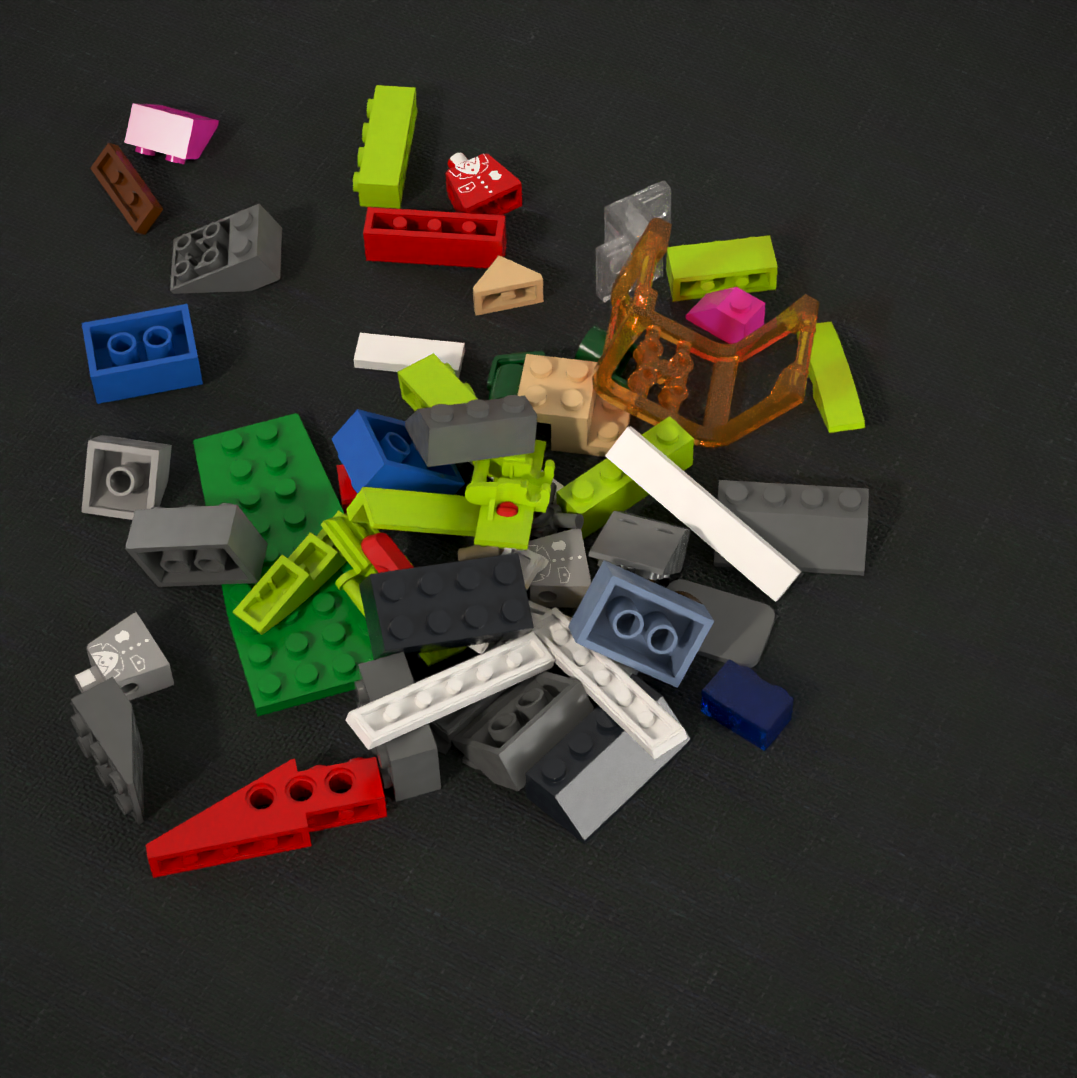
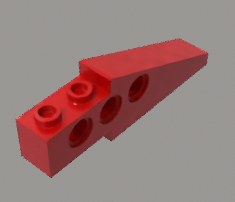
[146,757,387,878]

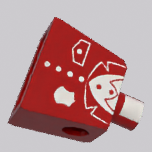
[445,153,522,215]

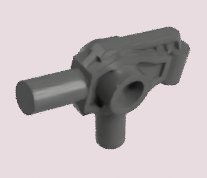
[530,482,584,537]

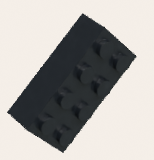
[359,553,534,660]

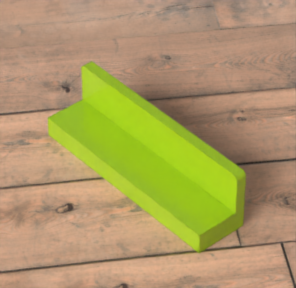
[346,487,481,537]

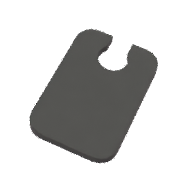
[666,579,775,668]

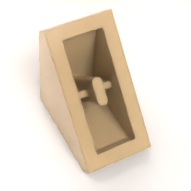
[473,256,544,316]

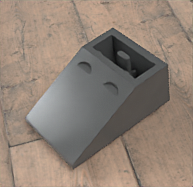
[170,204,282,294]
[589,511,691,581]
[70,677,144,825]

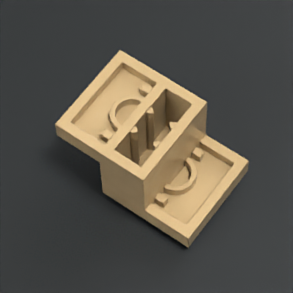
[518,354,633,457]

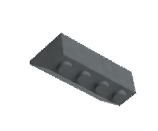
[714,480,869,576]

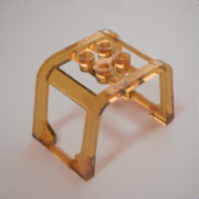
[592,218,819,448]

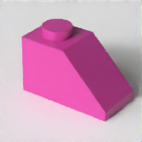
[686,287,765,352]

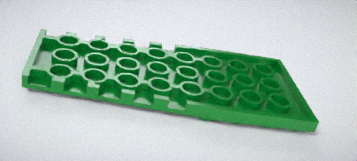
[193,413,374,717]

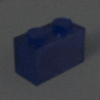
[701,659,794,751]

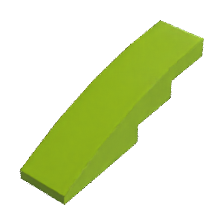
[797,321,865,433]
[233,510,347,635]

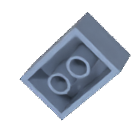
[568,560,714,688]

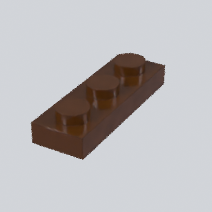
[90,143,163,235]

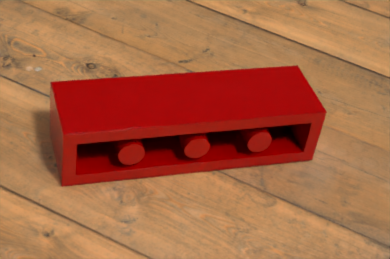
[363,207,507,268]

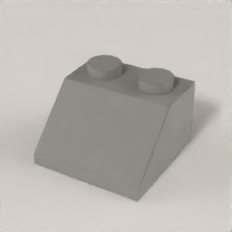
[82,435,172,520]

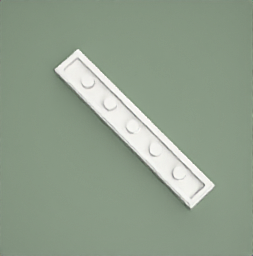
[605,426,802,602]
[526,607,687,760]
[346,632,556,750]

